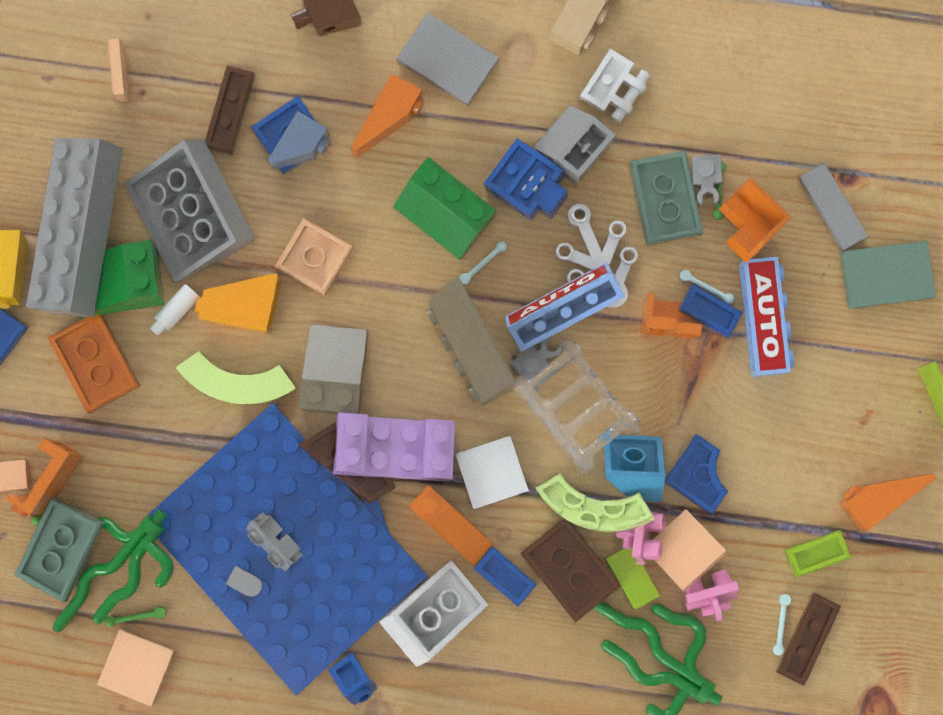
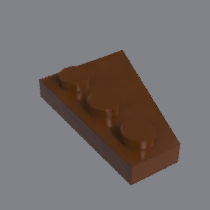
[299,422,396,504]

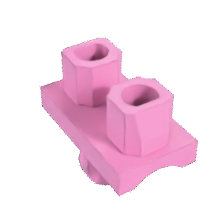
[616,512,666,565]
[685,569,739,622]

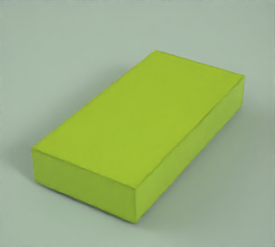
[785,530,851,578]
[605,547,660,610]

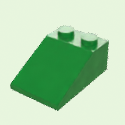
[78,240,165,319]

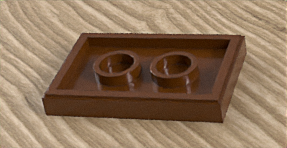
[521,519,621,623]

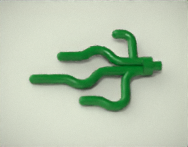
[52,509,174,633]
[594,602,723,715]

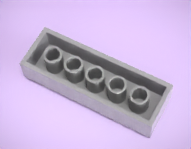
[26,138,123,318]

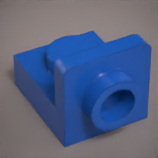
[328,653,378,705]

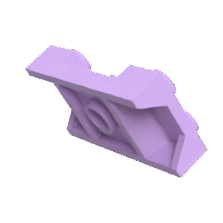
[333,413,455,482]

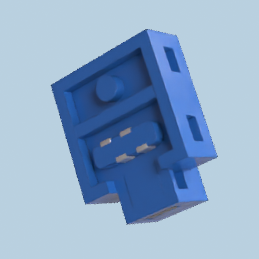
[483,138,568,221]

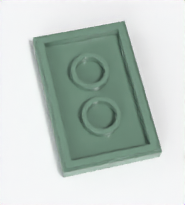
[629,150,703,246]
[840,241,936,309]
[15,497,104,602]

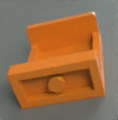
[6,438,83,517]

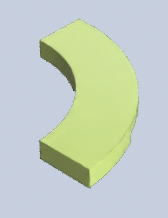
[176,351,296,405]
[536,473,655,532]

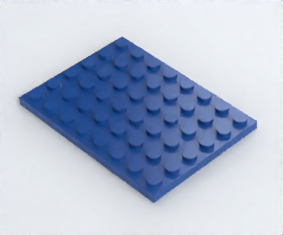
[142,403,428,696]

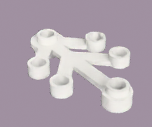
[556,204,638,308]

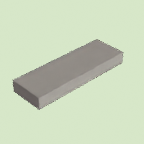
[798,163,868,252]

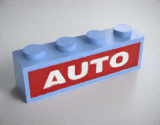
[739,257,794,378]
[505,262,625,352]

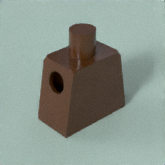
[290,0,362,36]

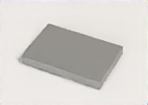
[397,13,499,106]

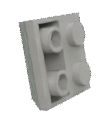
[533,106,616,185]

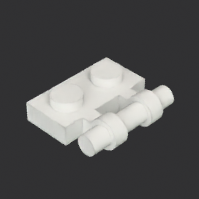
[580,49,650,123]

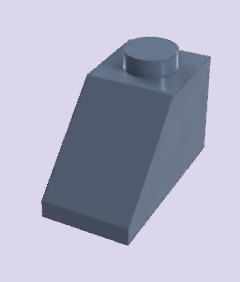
[268,111,331,169]

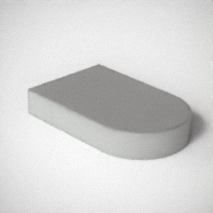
[226,566,262,597]

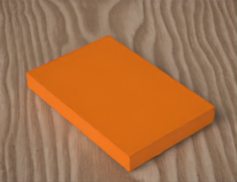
[48,315,140,414]

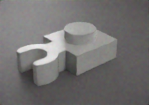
[692,154,723,206]
[510,337,562,386]

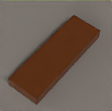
[205,65,255,155]
[776,593,841,686]

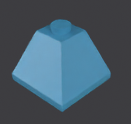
[604,434,665,502]

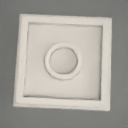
[455,436,529,509]

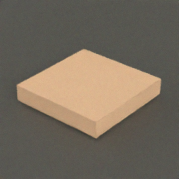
[274,218,353,296]
[652,509,727,592]
[97,629,175,706]

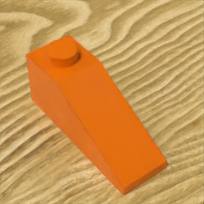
[351,74,425,157]
[839,474,936,531]
[408,485,493,565]

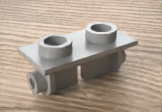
[246,512,303,572]

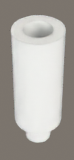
[150,283,199,336]

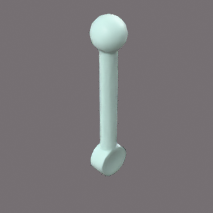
[459,241,507,285]
[679,270,734,304]
[773,594,791,656]

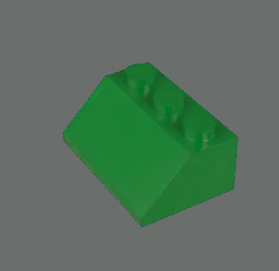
[393,157,496,260]

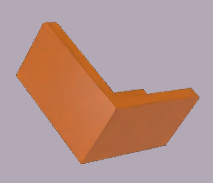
[718,178,792,263]
[640,292,702,339]

